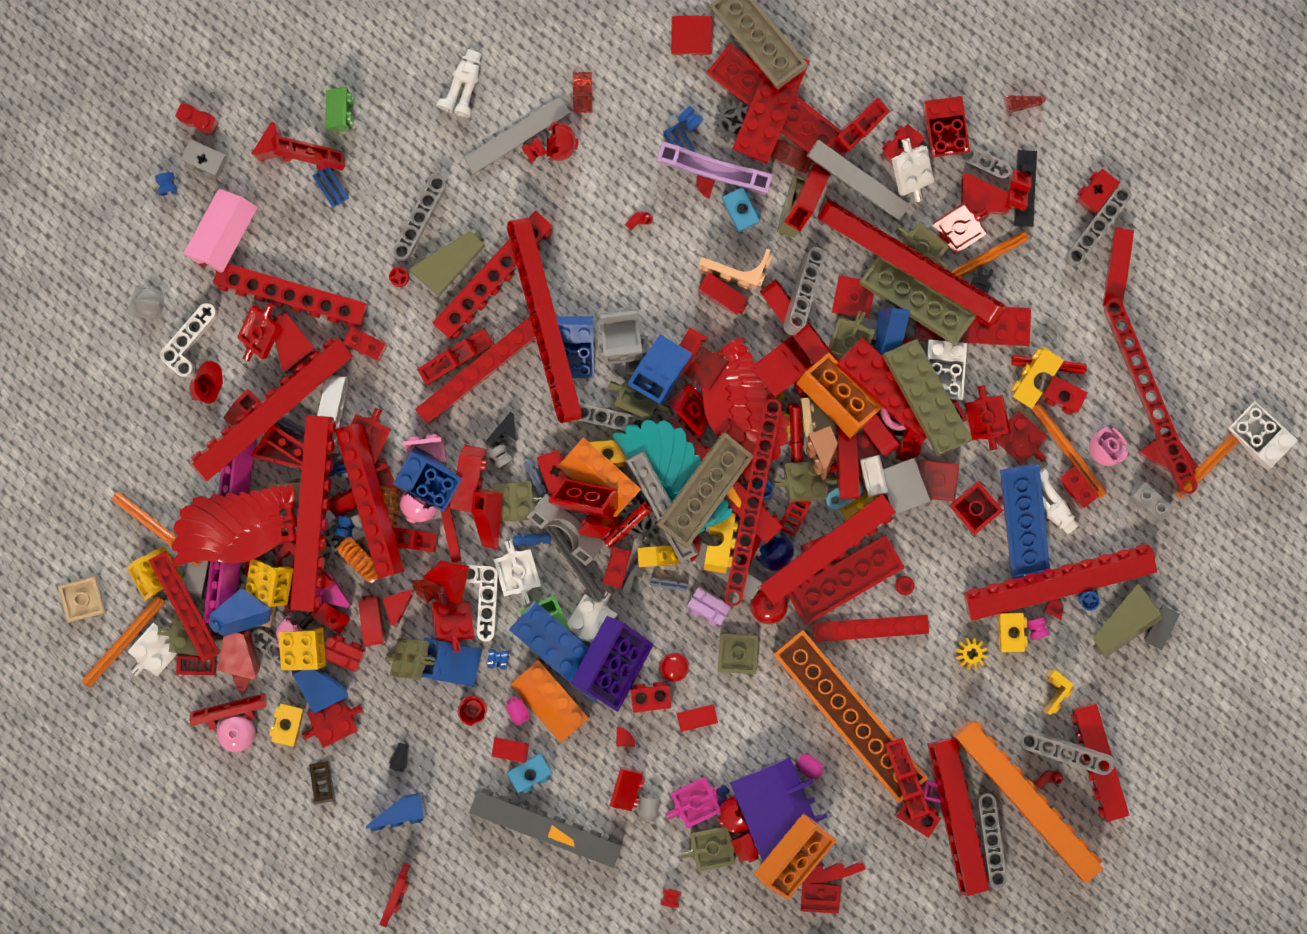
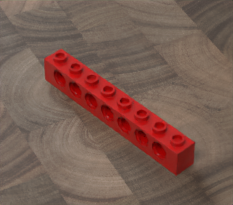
[432,210,553,340]
[213,264,368,328]

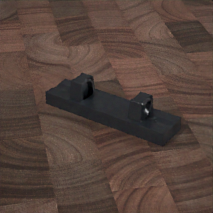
[1014,150,1037,227]

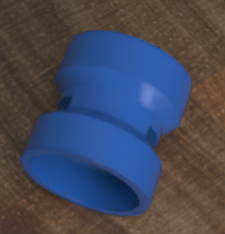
[677,106,704,133]
[155,172,178,196]
[754,480,773,499]
[334,516,354,538]
[1078,589,1100,611]
[487,649,509,670]

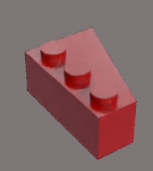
[251,425,304,470]
[450,444,487,513]

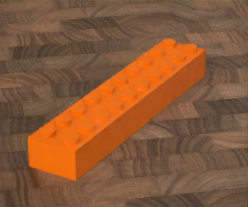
[772,629,928,803]
[952,720,1104,884]

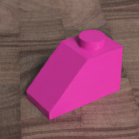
[320,573,352,608]

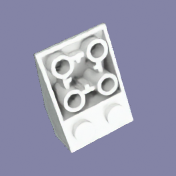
[926,340,967,400]
[1228,401,1298,471]

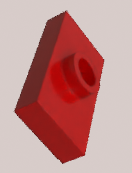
[310,600,351,634]

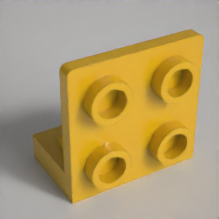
[126,546,183,601]
[245,559,293,607]
[278,627,326,670]
[1042,669,1074,715]

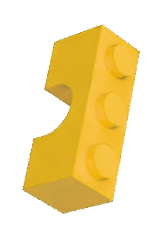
[1011,345,1064,409]
[703,513,738,574]

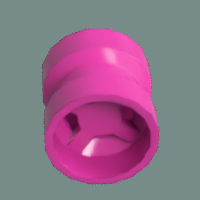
[1027,616,1050,640]

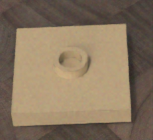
[58,576,106,623]

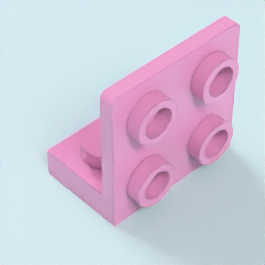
[403,434,446,463]

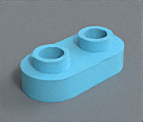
[826,484,862,510]

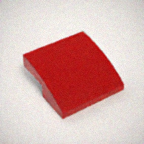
[671,15,713,55]

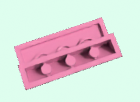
[183,189,258,273]

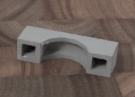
[527,494,605,565]

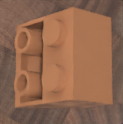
[806,426,838,480]

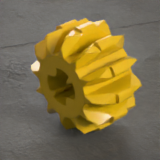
[955,637,988,670]

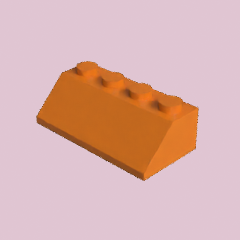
[796,353,883,438]
[558,437,641,517]
[510,660,590,743]
[754,813,837,900]

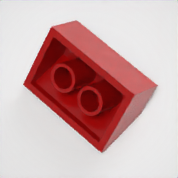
[549,478,618,519]

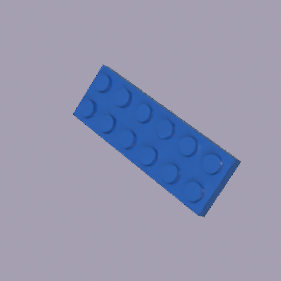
[1000,463,1050,579]
[509,601,596,703]

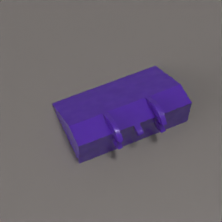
[730,758,828,862]

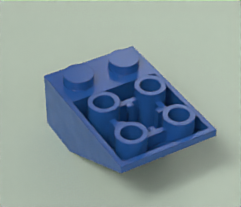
[556,316,594,378]
[627,334,693,404]
[393,446,462,512]
[422,637,482,687]
[366,792,427,831]

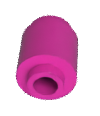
[504,696,530,726]
[794,753,824,779]

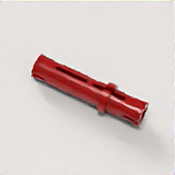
[789,405,804,463]
[603,503,652,548]

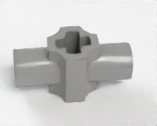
[350,513,370,552]

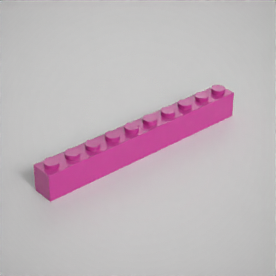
[203,441,255,623]

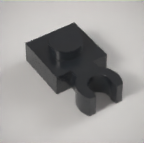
[971,266,993,294]

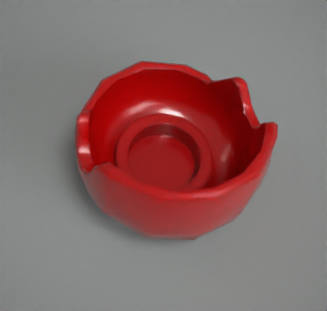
[659,653,689,682]
[458,695,487,726]

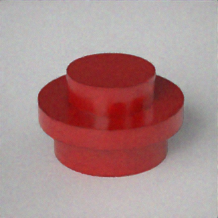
[895,576,915,595]

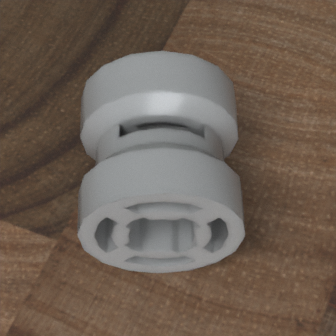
[488,443,513,469]

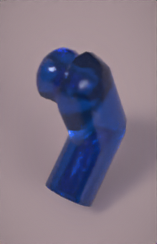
[716,784,730,804]

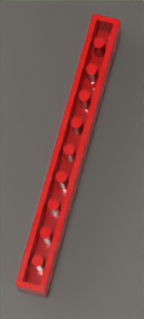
[189,338,353,482]
[290,415,336,612]
[963,544,1157,621]

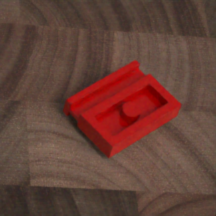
[800,883,841,914]

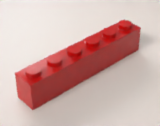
[1070,703,1130,822]

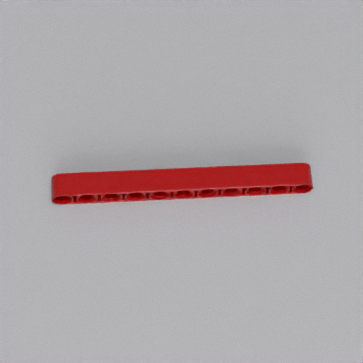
[817,200,1006,324]
[507,218,581,423]
[760,279,901,456]
[1104,298,1198,496]
[725,399,782,606]

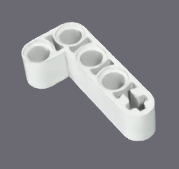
[160,303,218,378]
[317,375,348,453]
[466,565,498,642]

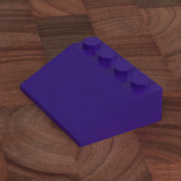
[570,616,654,712]

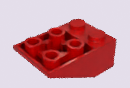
[922,96,970,158]
[751,336,814,397]

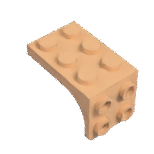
[698,249,772,290]

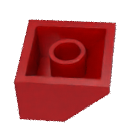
[949,481,1004,535]
[609,766,645,811]

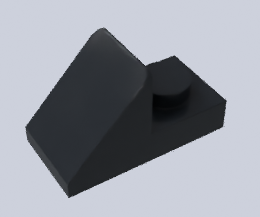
[486,412,517,447]

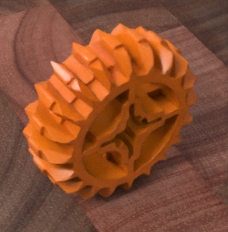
[337,537,378,583]

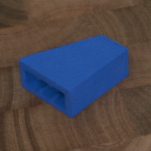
[875,308,910,356]
[209,588,271,637]
[292,668,348,713]

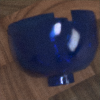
[756,533,794,571]

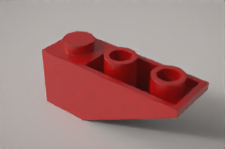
[471,490,503,550]

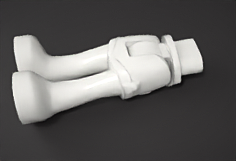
[436,49,482,118]
[1040,468,1079,535]

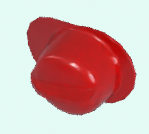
[189,361,223,404]

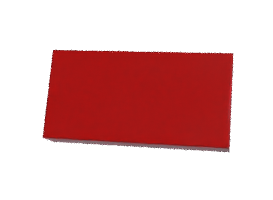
[676,704,718,732]
[491,738,529,763]

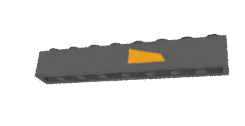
[469,788,622,868]

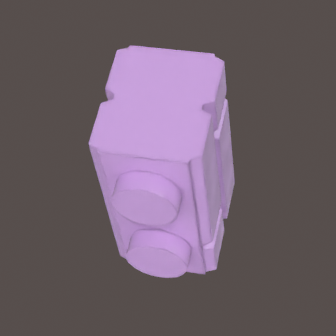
[687,587,731,627]

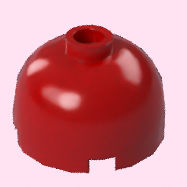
[546,122,579,161]
[750,590,788,625]
[718,795,749,834]

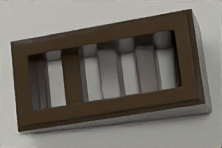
[309,761,336,804]

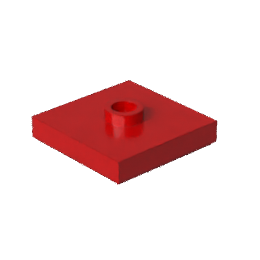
[831,275,874,319]
[920,459,959,502]

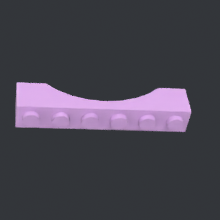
[656,141,773,195]

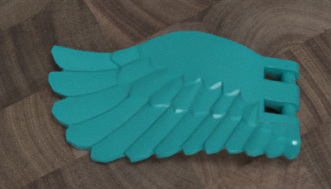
[612,419,732,534]

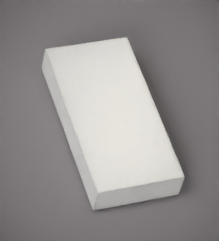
[860,455,888,497]

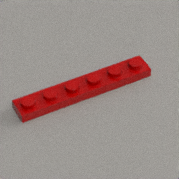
[148,551,220,662]
[812,615,929,642]

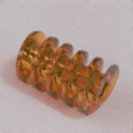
[380,486,402,527]

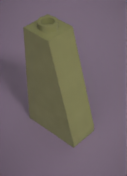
[409,232,485,297]
[1093,584,1163,658]

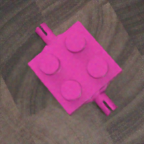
[665,776,727,828]

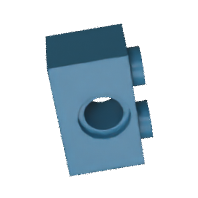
[722,187,761,233]
[507,753,552,794]

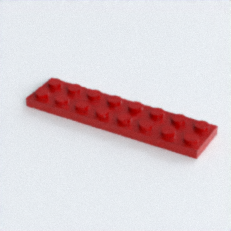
[706,43,841,154]

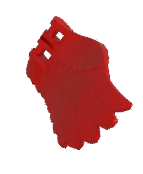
[693,338,790,481]
[171,484,297,567]

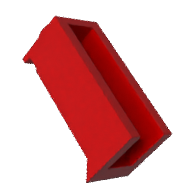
[679,327,708,378]

